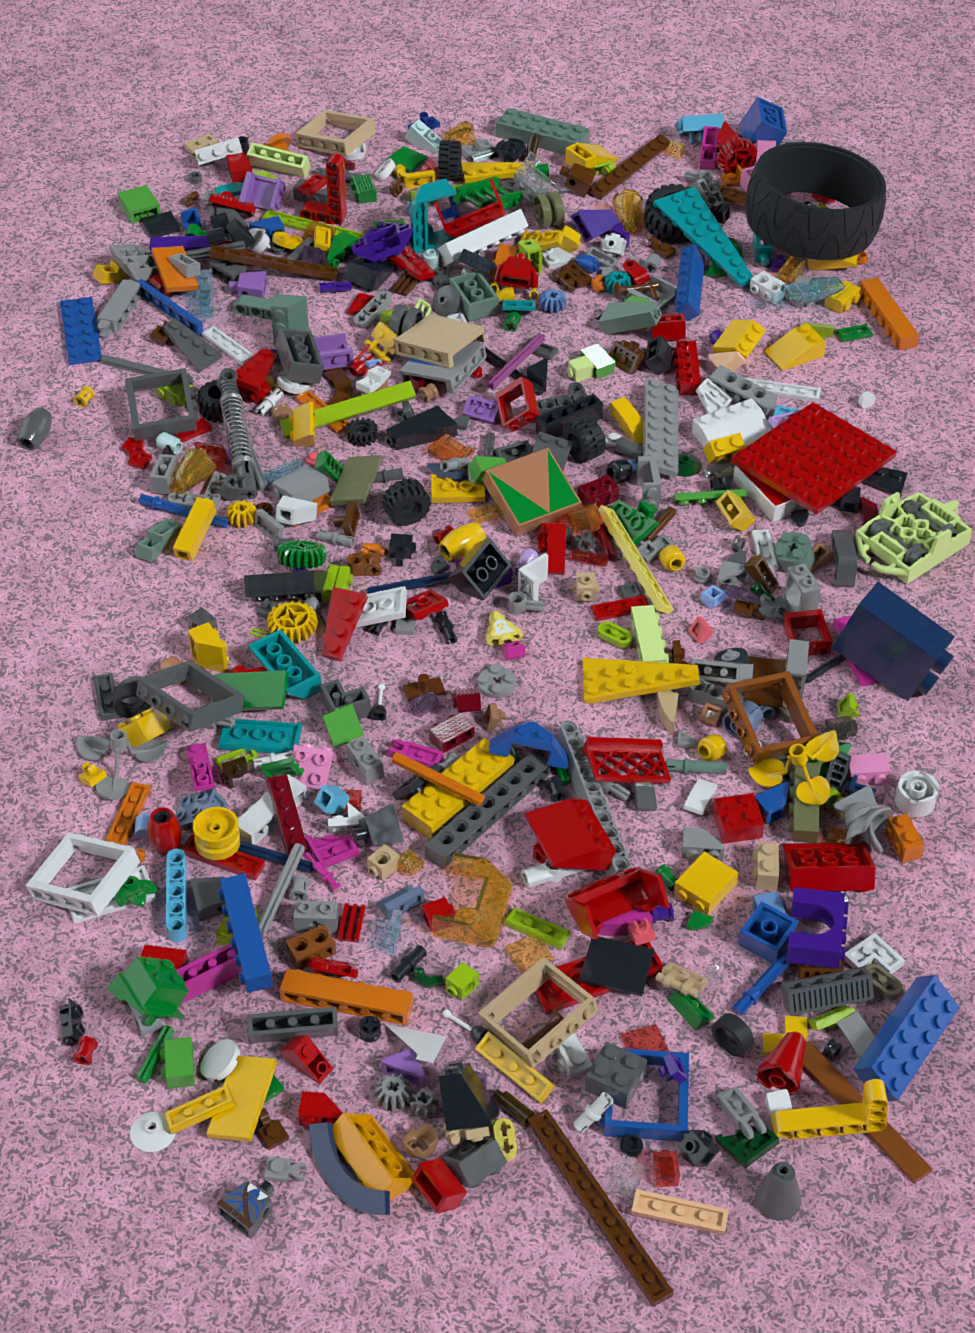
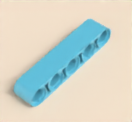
[166,849,187,943]

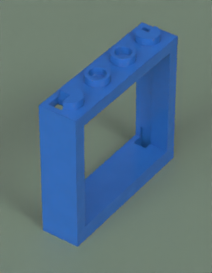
[600,1048,689,1142]

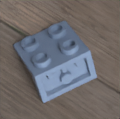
[176,789,228,828]

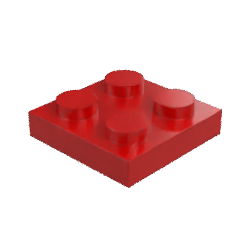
[406,589,449,620]

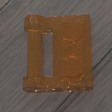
[428,434,475,461]

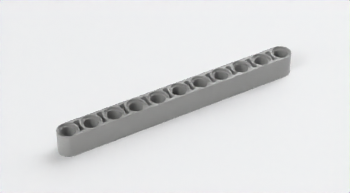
[556,720,632,877]

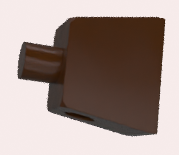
[559,163,597,198]

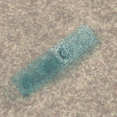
[196,269,214,319]
[781,276,845,304]

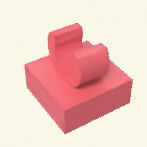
[422,159,439,179]
[688,616,714,643]
[628,918,656,945]

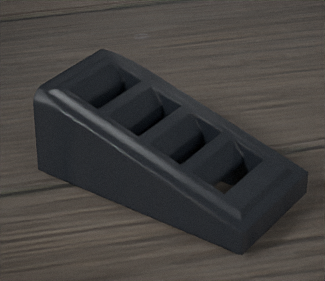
[822,751,852,793]

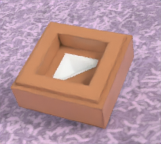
[698,702,724,727]

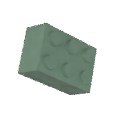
[449,270,499,321]

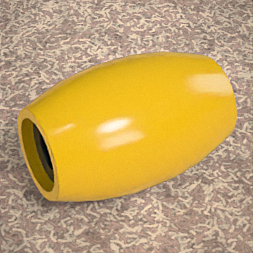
[439,522,485,561]

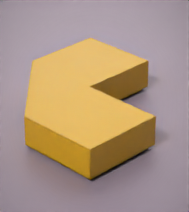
[762,1016,807,1055]

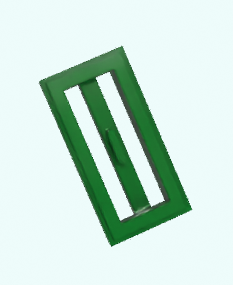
[836,324,873,343]
[260,757,304,778]

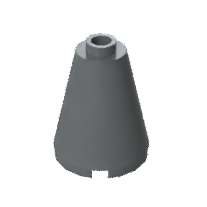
[754,1162,802,1221]

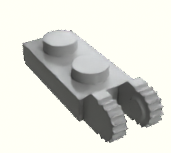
[716,1086,767,1139]

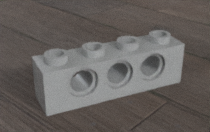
[709,365,778,417]

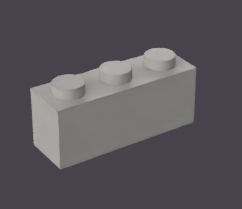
[692,659,753,683]

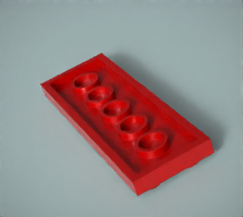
[534,940,664,1015]

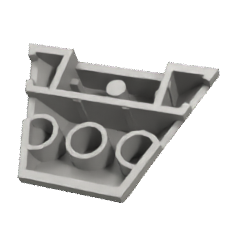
[109,244,159,281]

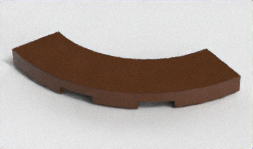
[323,368,352,406]

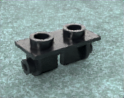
[60,998,85,1046]

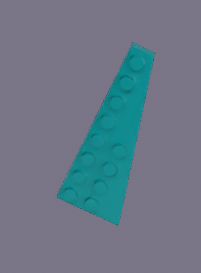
[653,187,754,287]

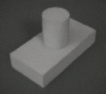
[254,508,285,541]

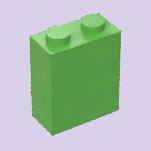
[118,185,161,224]

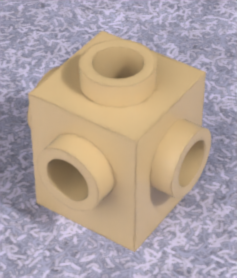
[573,572,599,601]

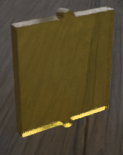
[504,936,554,973]

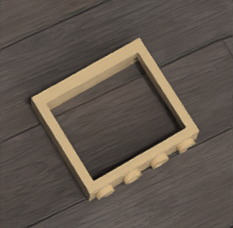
[295,110,376,156]
[478,957,599,1068]

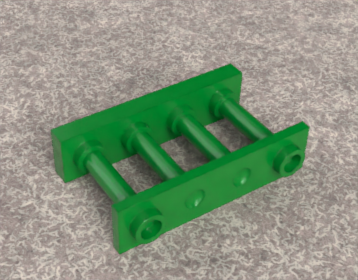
[453,176,523,210]

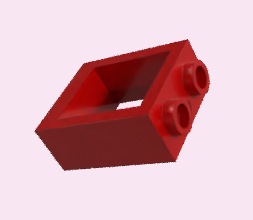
[495,376,540,432]
[783,609,833,656]

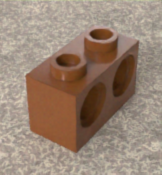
[285,924,336,970]

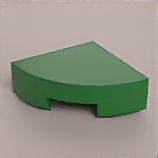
[686,910,714,931]

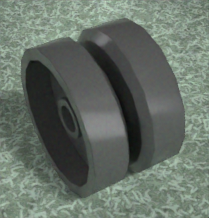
[388,304,423,336]

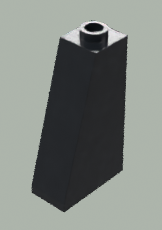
[386,405,457,450]

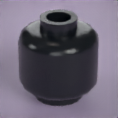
[606,459,632,483]

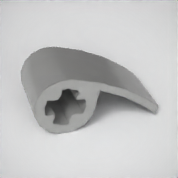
[630,253,661,274]

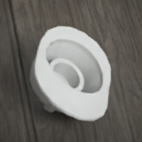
[246,228,271,253]

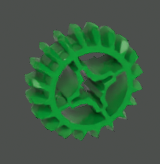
[277,540,327,569]

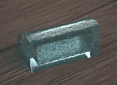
[265,458,303,488]

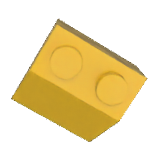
[290,402,315,447]

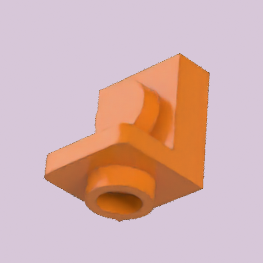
[721,165,742,187]

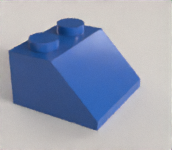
[738,901,799,964]

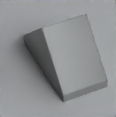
[717,560,749,590]

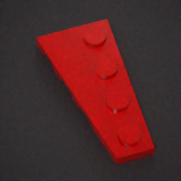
[384,246,435,281]
[236,348,277,394]
[322,587,368,662]

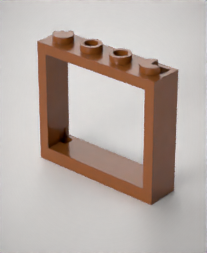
[721,671,818,762]

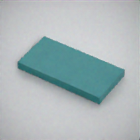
[218,719,303,754]

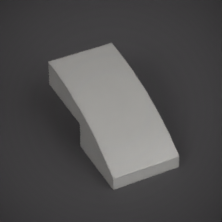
[462,139,494,158]
[637,533,676,562]

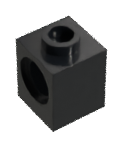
[840,486,861,513]

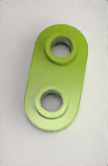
[597,622,633,648]

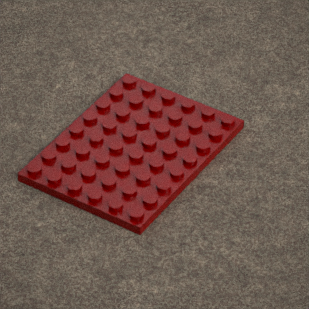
[731,402,897,515]

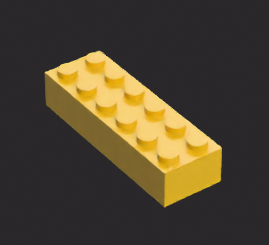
[402,738,514,839]

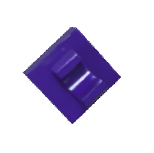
[770,255,788,273]
[658,1053,688,1084]

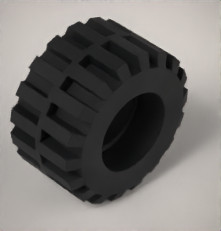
[438,140,462,180]
[197,380,242,423]
[562,415,606,463]
[382,478,431,526]

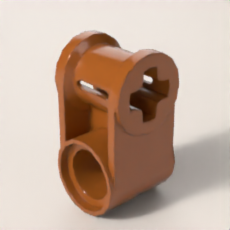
[347,553,382,576]

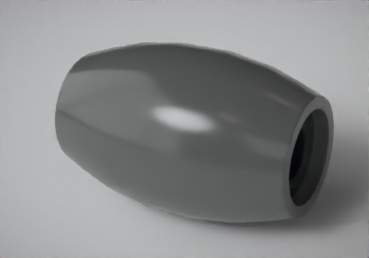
[17,407,52,451]

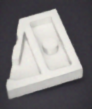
[542,247,577,269]
[696,378,733,414]

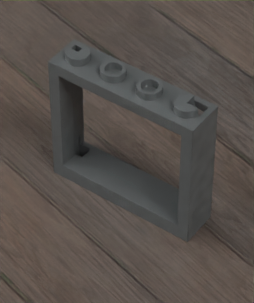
[125,368,199,440]
[136,660,244,732]

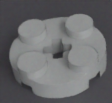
[478,664,516,698]

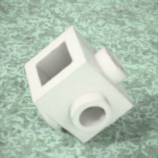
[601,233,627,257]

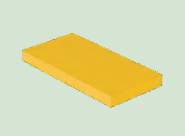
[206,1055,277,1142]

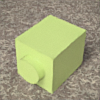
[567,355,594,382]

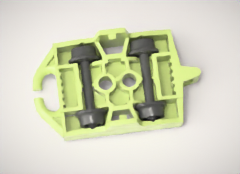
[854,492,972,584]

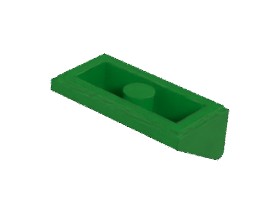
[668,990,715,1031]

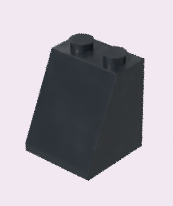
[438,1060,500,1131]

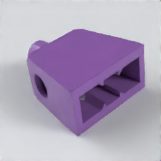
[229,271,267,298]

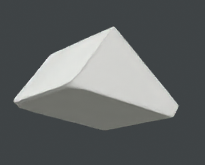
[765,1089,792,1117]

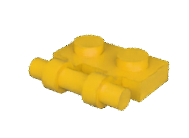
[364,322,399,364]

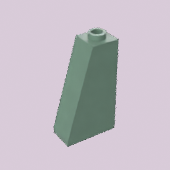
[598,302,661,335]

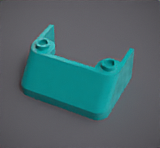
[410,178,456,254]

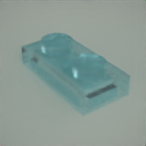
[382,910,402,956]

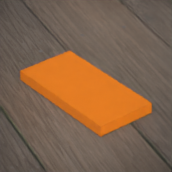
[151,246,199,292]

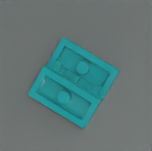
[503,300,535,311]

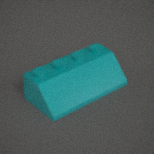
[248,629,322,699]

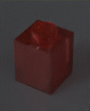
[652,1150,680,1188]

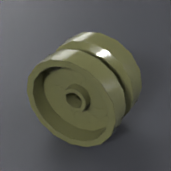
[533,191,565,229]

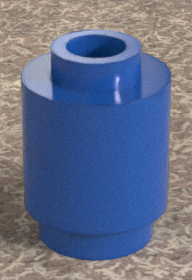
[575,254,600,274]

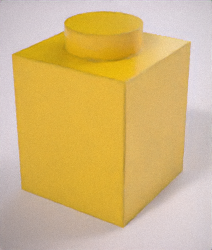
[559,225,581,253]

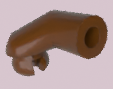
[183,190,199,207]

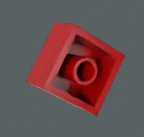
[712,793,764,844]

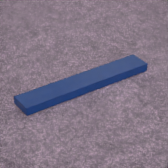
[137,279,203,336]

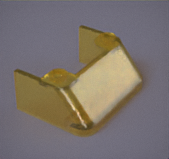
[432,852,513,948]

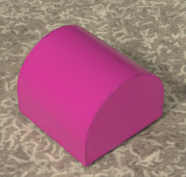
[501,640,526,661]

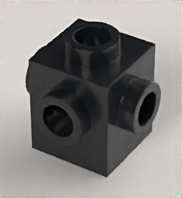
[677,1130,720,1167]

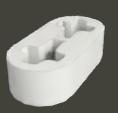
[375,159,396,181]

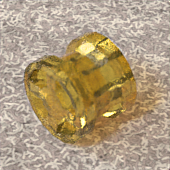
[398,850,424,876]

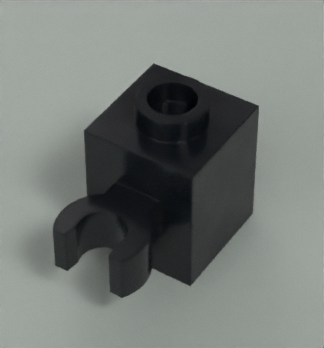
[389,533,416,566]

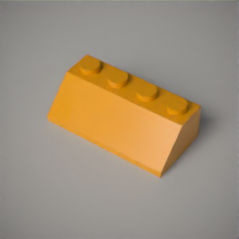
[333,1113,416,1200]

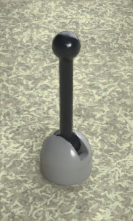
[303,597,326,632]

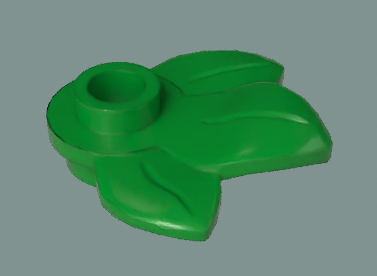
[115,876,157,907]

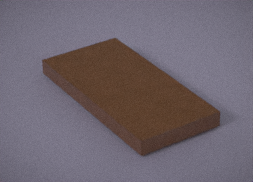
[743,656,786,707]

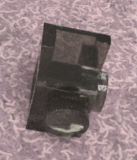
[825,716,858,742]

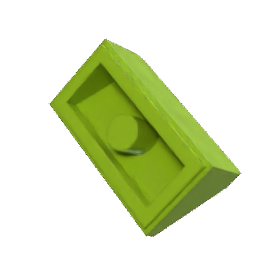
[801,322,835,337]

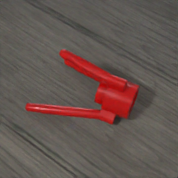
[349,344,388,377]

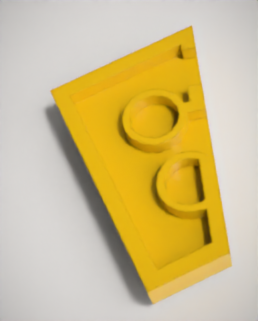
[520,230,564,251]
[431,474,485,503]

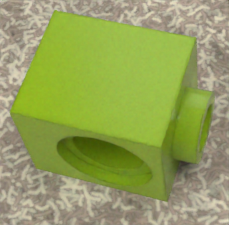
[446,962,479,1001]

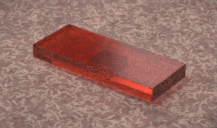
[344,790,362,817]

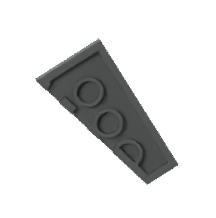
[163,319,222,373]

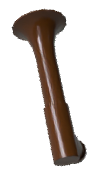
[614,282,660,302]
[512,1009,564,1052]

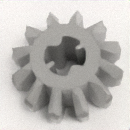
[374,1072,413,1112]

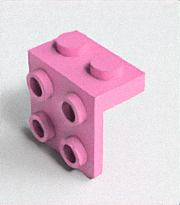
[291,743,337,790]

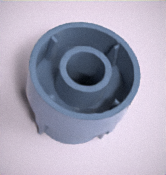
[723,700,763,741]

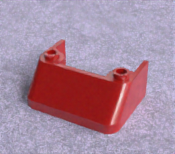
[434,178,505,238]
[564,867,670,939]

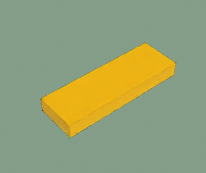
[164,1085,236,1134]

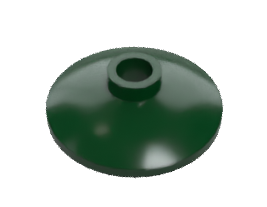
[677,453,702,477]

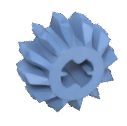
[539,289,567,314]

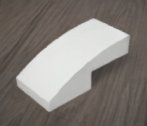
[356,365,391,394]
[683,778,718,815]

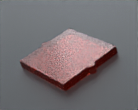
[620,1024,669,1051]

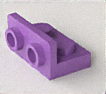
[462,395,500,425]

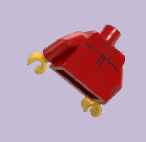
[490,253,539,300]

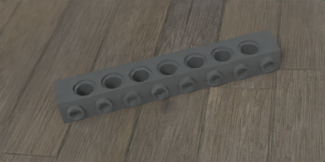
[425,750,551,869]

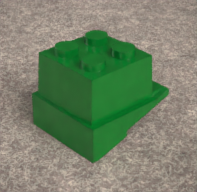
[107,956,189,1026]

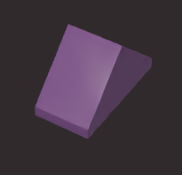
[382,1049,425,1087]

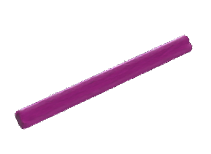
[487,333,545,390]

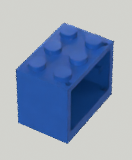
[739,97,787,146]

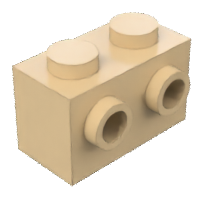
[752,842,779,890]

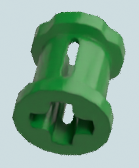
[503,311,521,332]

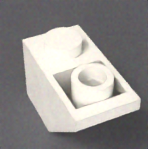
[276,496,318,525]

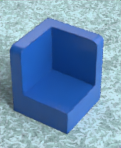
[181,208,202,231]

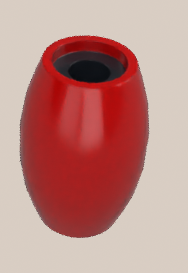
[147,807,182,856]

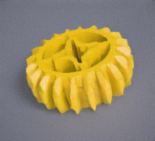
[267,600,318,644]

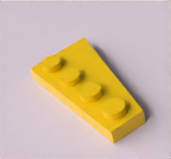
[461,162,525,184]

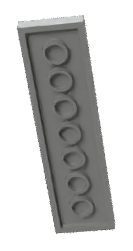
[643,378,678,478]

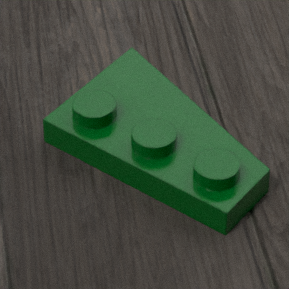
[610,499,659,546]

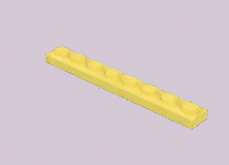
[597,505,674,614]

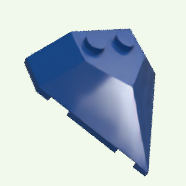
[488,719,568,769]

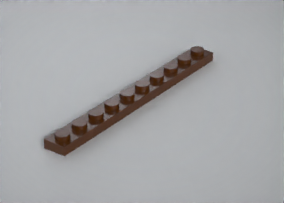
[527,1109,674,1307]

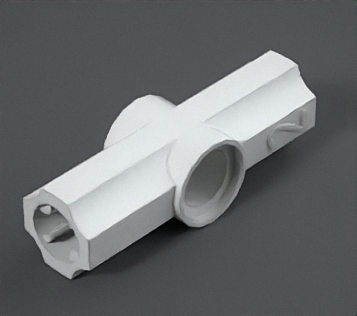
[521,859,586,888]

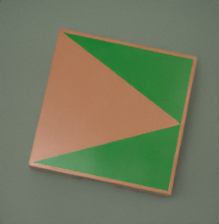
[483,448,582,537]

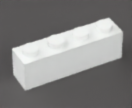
[238,774,307,845]

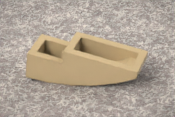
[656,690,679,734]

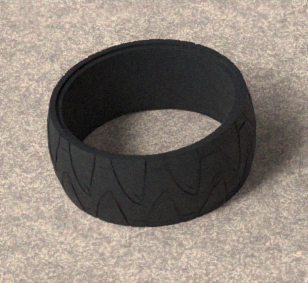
[746,142,886,260]

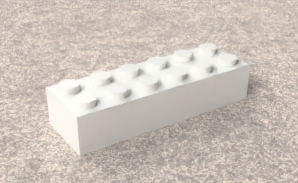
[436,209,529,269]

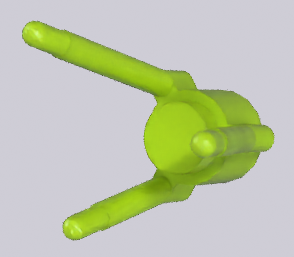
[594,160,616,176]

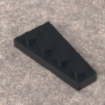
[862,467,908,498]

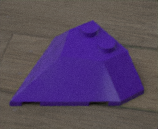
[352,222,413,262]

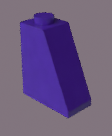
[570,210,619,243]

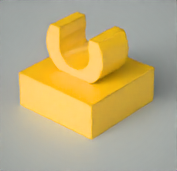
[78,761,107,787]

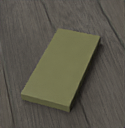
[330,455,382,506]

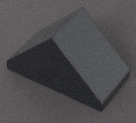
[527,358,548,392]

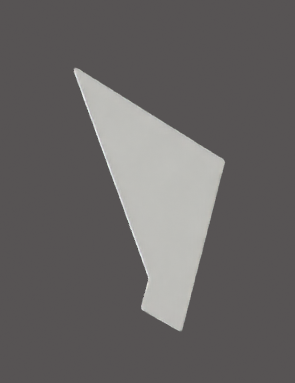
[385,1024,447,1063]

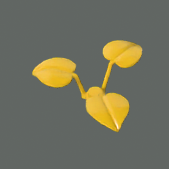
[748,730,839,805]

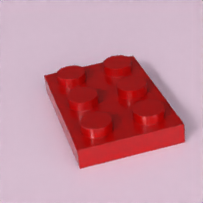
[209,194,256,216]

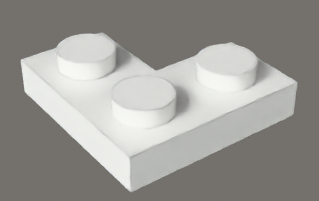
[844,933,905,974]

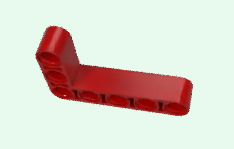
[300,153,347,226]

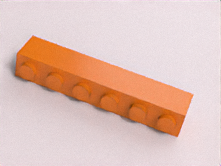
[859,277,919,350]
[279,969,414,1026]

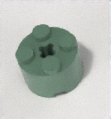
[775,532,815,573]

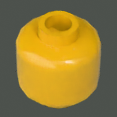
[659,545,686,572]
[698,734,727,762]

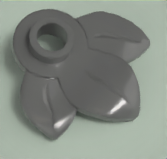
[758,595,789,624]

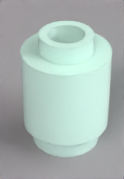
[423,249,439,270]
[156,432,183,454]

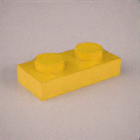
[404,170,435,189]

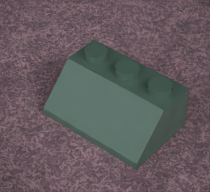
[271,294,309,345]

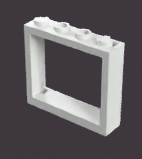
[25,832,140,916]

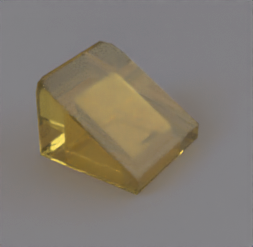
[457,131,476,145]

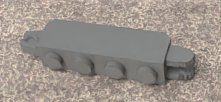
[97,278,141,339]

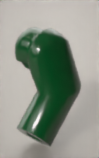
[750,582,776,602]
[413,967,444,988]

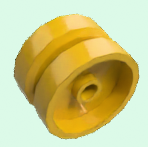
[193,807,240,860]

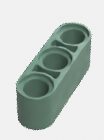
[233,295,272,320]

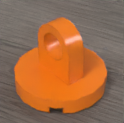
[263,133,292,152]

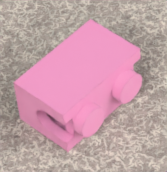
[846,753,891,785]

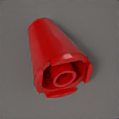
[756,1031,806,1096]

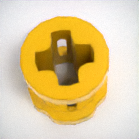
[73,386,95,408]

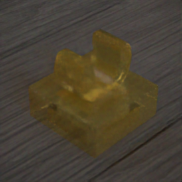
[666,140,686,159]

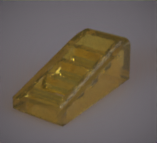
[445,121,474,141]

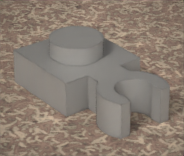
[264,1157,307,1183]

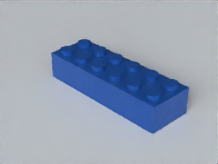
[853,975,960,1102]

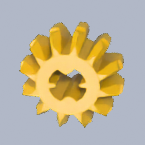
[227,500,257,529]

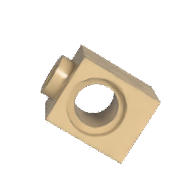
[367,844,400,881]

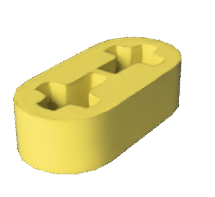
[493,1118,517,1161]

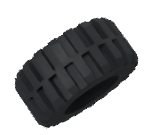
[644,184,690,244]

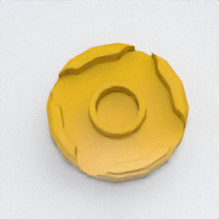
[272,231,304,249]

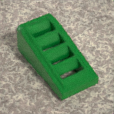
[314,450,344,483]

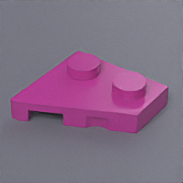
[305,835,359,868]

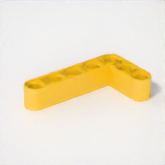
[771,1079,888,1140]

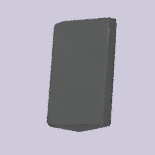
[494,440,532,462]

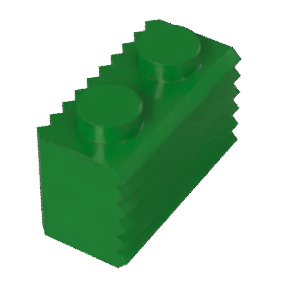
[350,173,377,204]

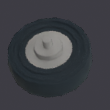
[714,648,749,664]

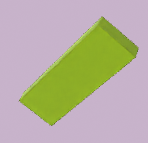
[504,907,571,950]

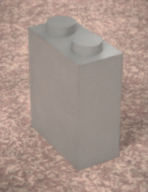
[272,464,330,502]

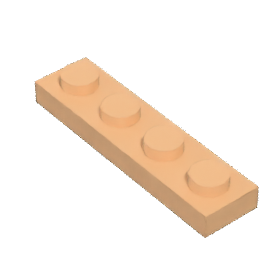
[631,1189,729,1235]

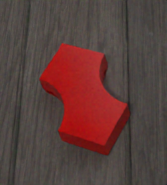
[121,437,152,470]

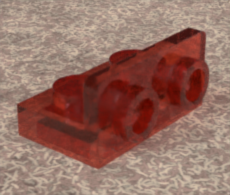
[187,442,228,471]

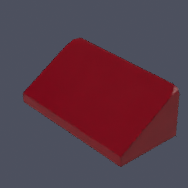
[859,497,879,526]

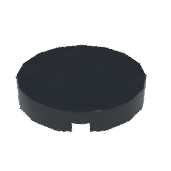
[496,138,526,159]

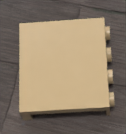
[394,314,485,368]

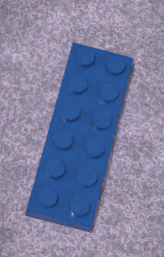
[60,297,102,365]

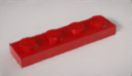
[182,834,265,881]

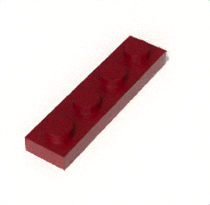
[266,774,308,855]

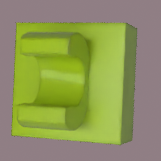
[837,692,860,719]

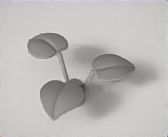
[76,730,168,800]

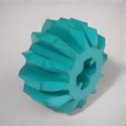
[604,270,632,295]

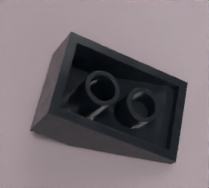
[345,258,398,292]

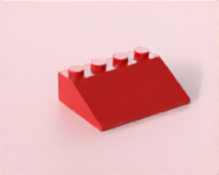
[525,799,616,870]
[782,842,876,892]

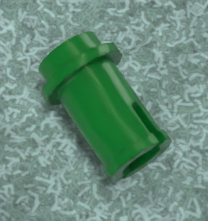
[655,864,678,891]

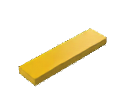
[475,1031,555,1103]

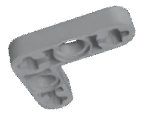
[167,473,226,510]

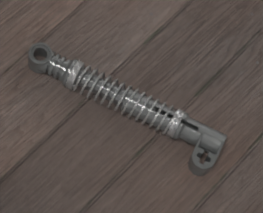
[217,368,258,500]

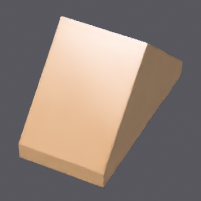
[708,351,746,372]

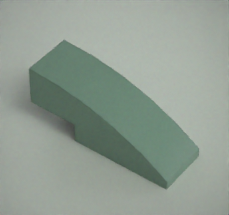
[136,519,182,562]

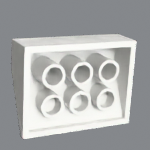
[692,398,772,462]

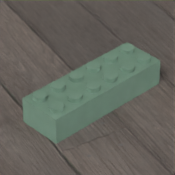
[496,108,590,155]

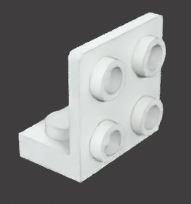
[518,553,548,601]

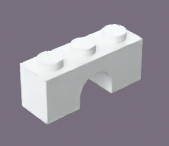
[195,137,243,165]

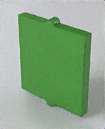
[322,703,364,748]

